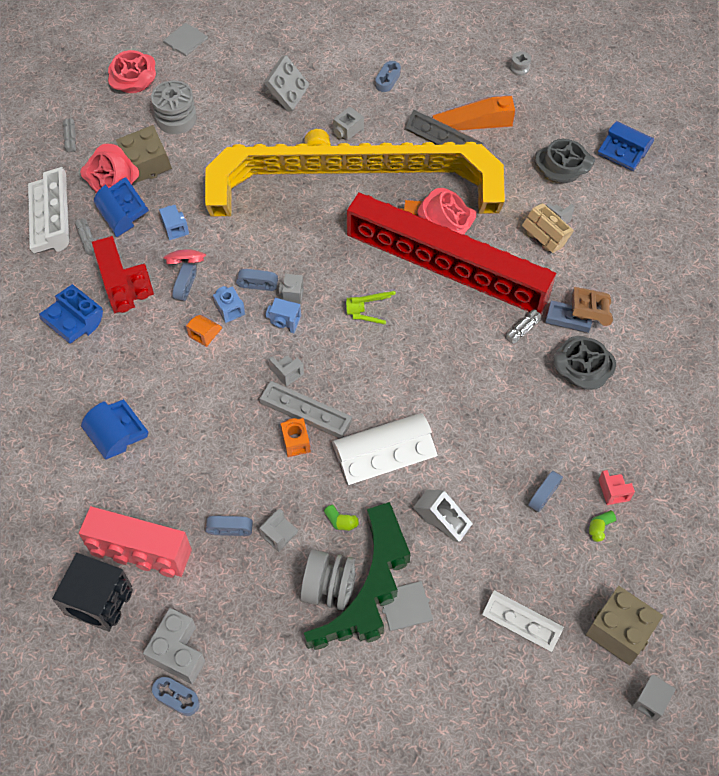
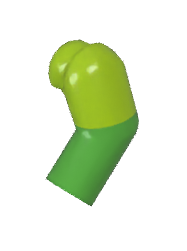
[324,505,359,531]
[588,510,616,542]

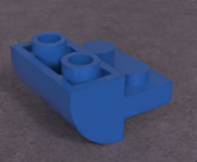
[598,121,654,172]
[94,177,149,237]
[39,284,103,344]
[81,399,149,460]

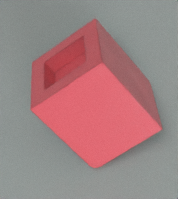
[598,470,635,505]

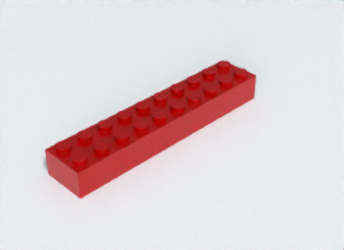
[347,192,556,314]

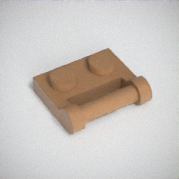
[572,287,613,326]

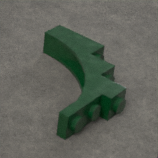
[304,502,411,650]

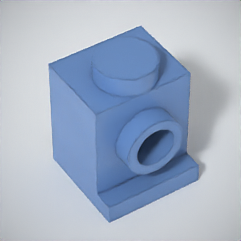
[159,205,189,240]
[213,286,245,323]
[266,298,301,333]

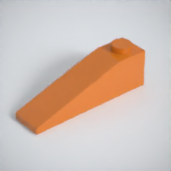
[432,96,515,130]

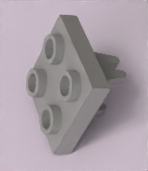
[264,55,310,112]

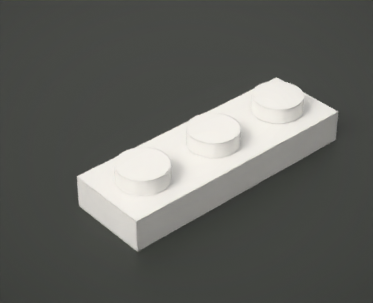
[482,590,564,652]

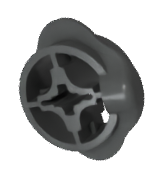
[534,138,595,183]
[553,336,616,390]

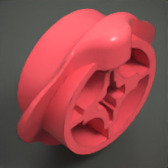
[108,50,156,93]
[80,144,139,193]
[417,188,476,234]

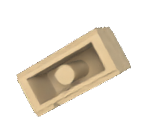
[522,203,574,253]

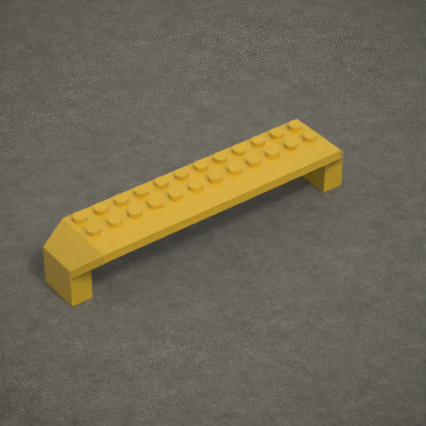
[205,142,505,217]

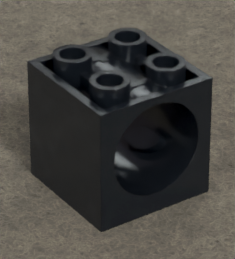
[52,552,133,632]

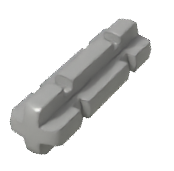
[63,118,76,153]
[75,218,95,255]
[506,310,541,344]

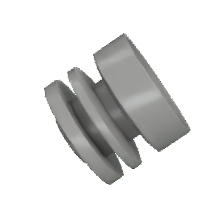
[151,80,197,134]
[301,549,356,611]

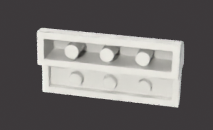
[28,167,69,253]
[332,413,438,485]

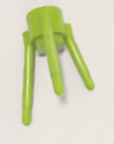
[346,291,396,324]

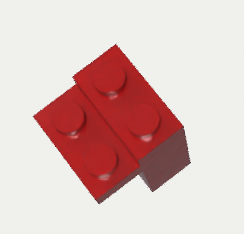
[92,236,154,314]

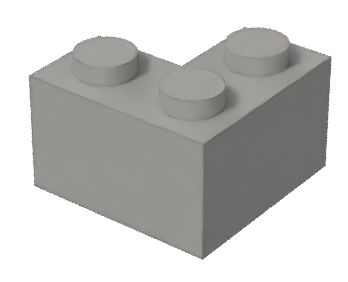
[143,608,205,685]

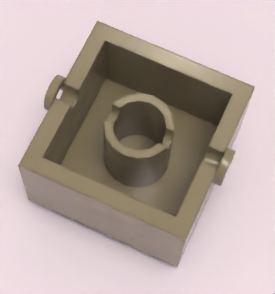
[116,125,172,183]
[586,585,664,666]

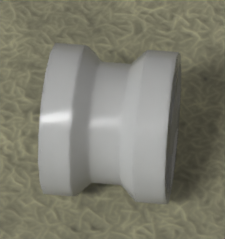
[510,51,531,76]

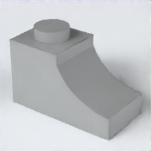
[413,489,473,542]

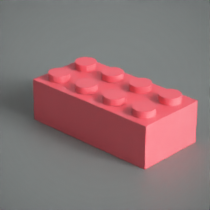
[79,506,192,578]

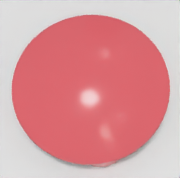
[163,249,206,264]

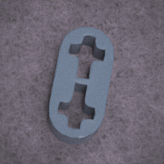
[375,61,401,92]
[173,263,197,301]
[236,269,278,291]
[528,471,563,513]
[206,516,253,536]
[152,677,200,716]

